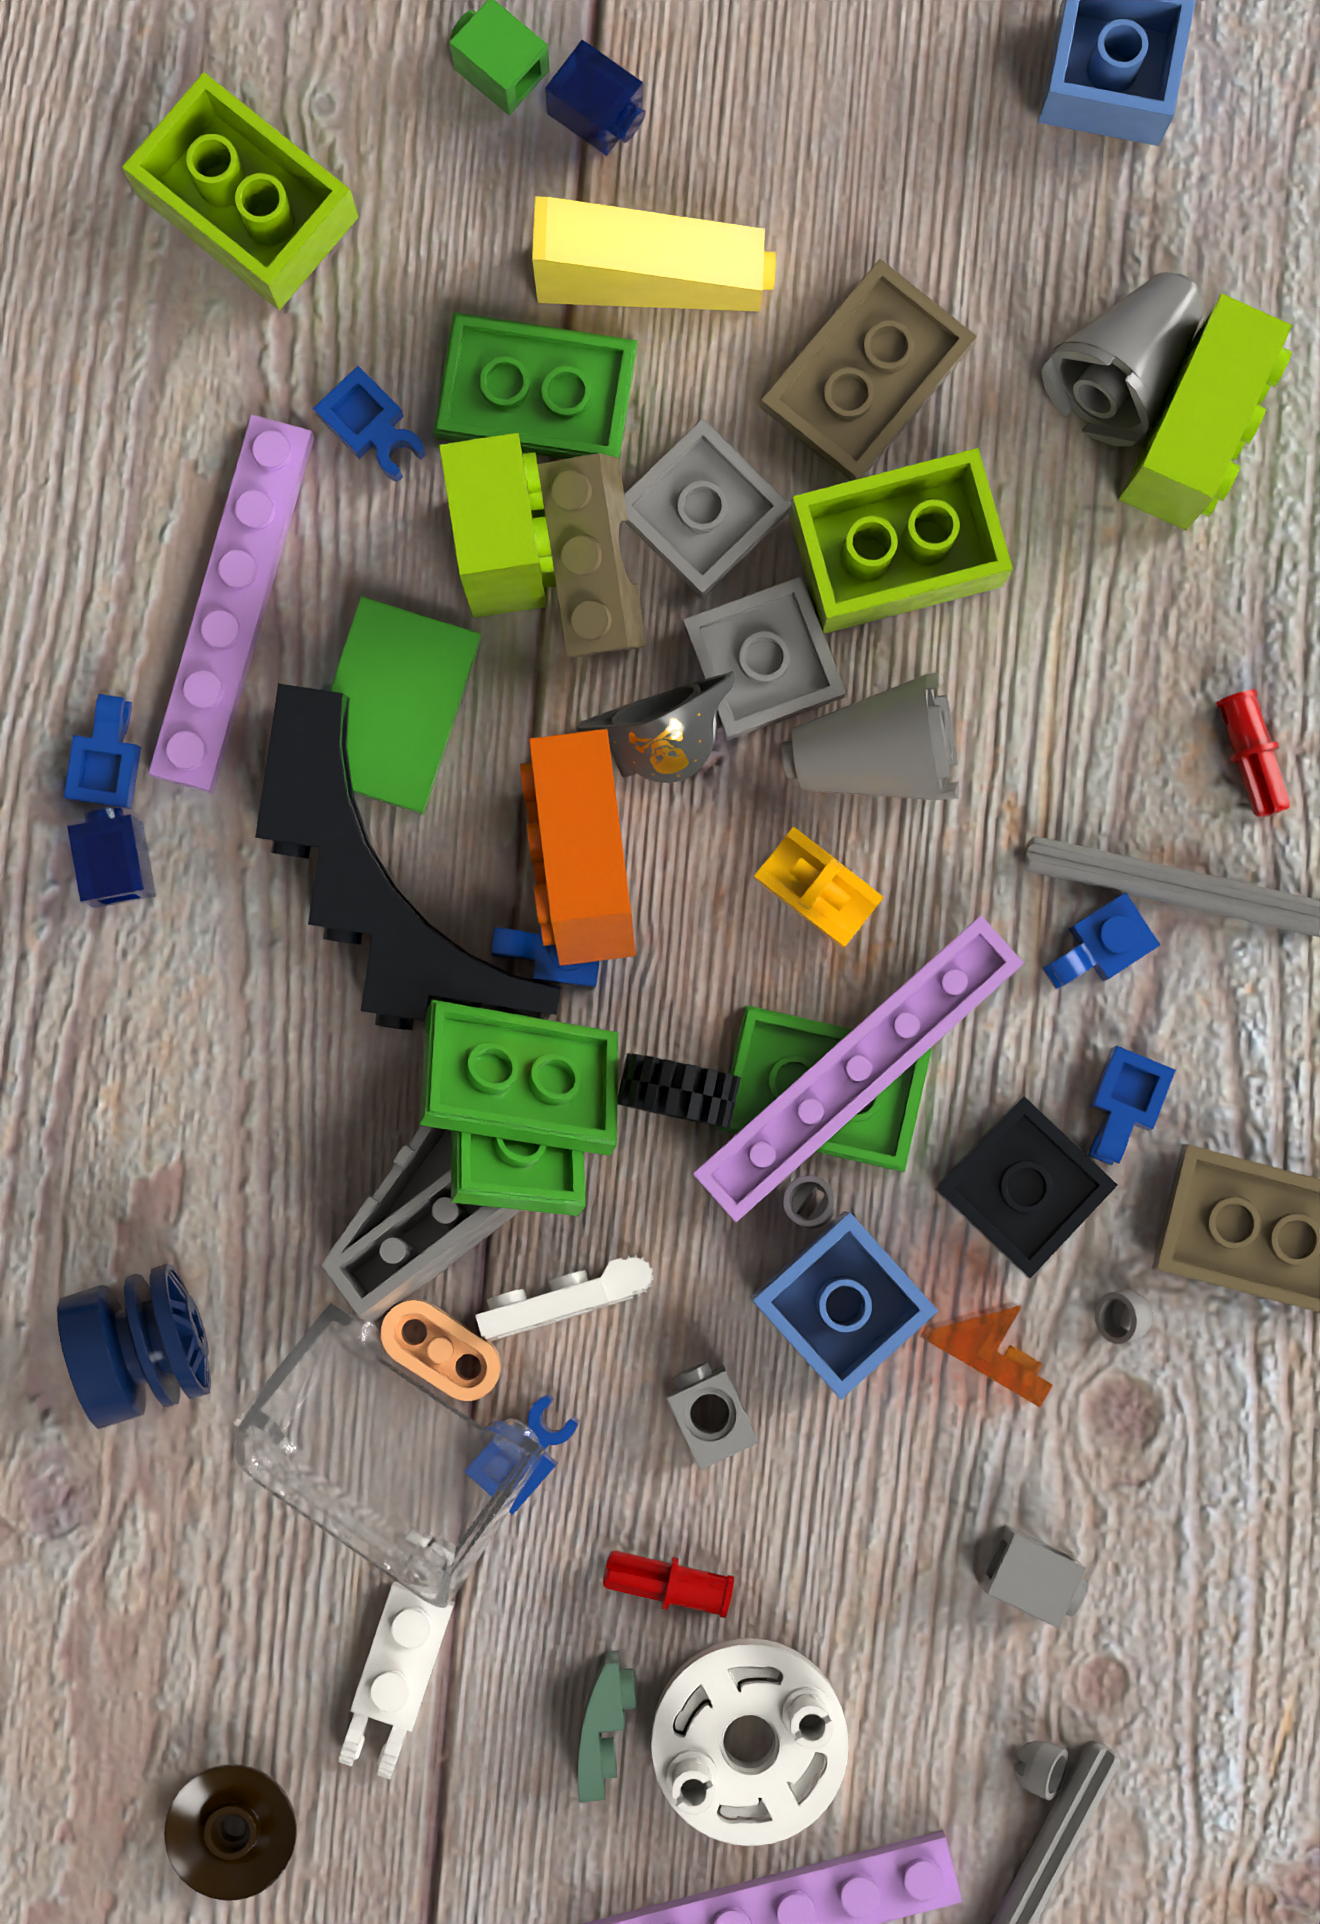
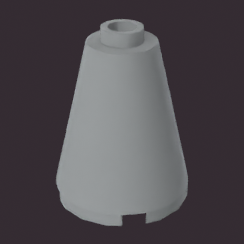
[1041,272,1205,446]
[782,672,960,801]

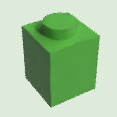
[449,0,550,116]

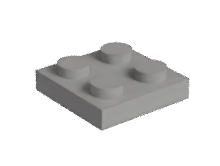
[624,418,791,598]
[683,576,846,741]

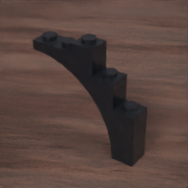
[255,683,562,1030]

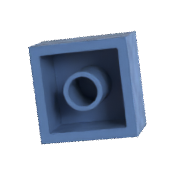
[1038,0,1196,146]
[750,1211,938,1400]

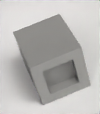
[666,1362,759,1470]
[979,1525,1088,1629]

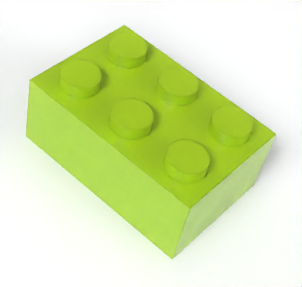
[122,72,359,311]
[1119,293,1292,531]
[439,433,556,618]
[789,447,1013,634]

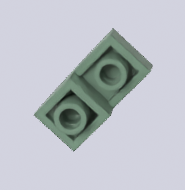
[578,1650,637,1803]

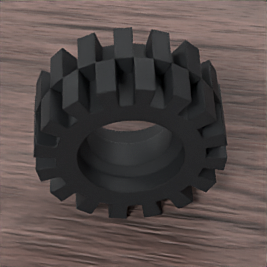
[617,1053,741,1128]

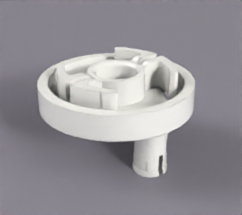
[651,1638,849,1846]

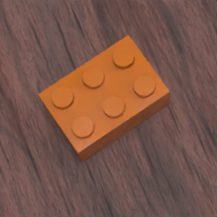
[520,729,636,966]

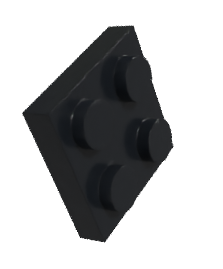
[934,1096,1118,1278]

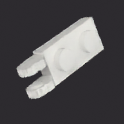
[476,1255,654,1342]
[338,1582,455,1780]

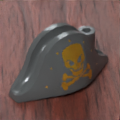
[576,671,735,783]

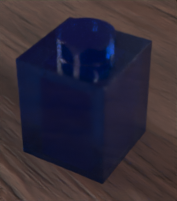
[545,39,646,156]
[67,808,156,908]

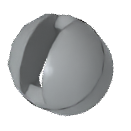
[783,1175,836,1229]
[1095,1290,1153,1344]
[1014,1741,1068,1800]

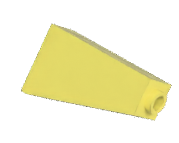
[532,196,776,312]

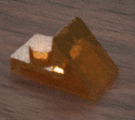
[920,1302,1053,1407]

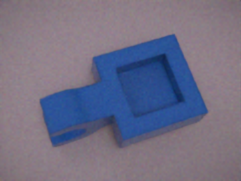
[64,694,141,809]
[1042,892,1160,989]
[491,926,600,988]
[1088,1045,1176,1165]

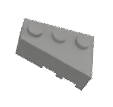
[321,1125,522,1323]

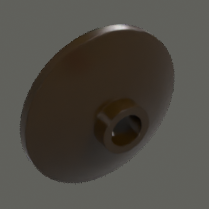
[164,1764,297,1901]

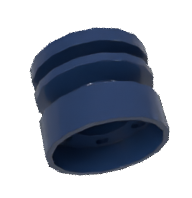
[57,1264,211,1429]

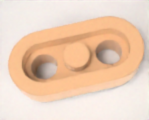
[381,1299,501,1401]

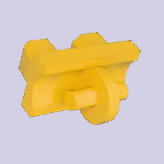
[753,826,884,949]

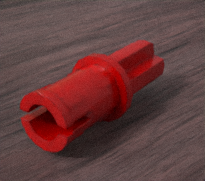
[1216,689,1290,817]
[603,1550,734,1618]

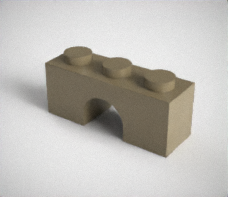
[537,453,647,657]

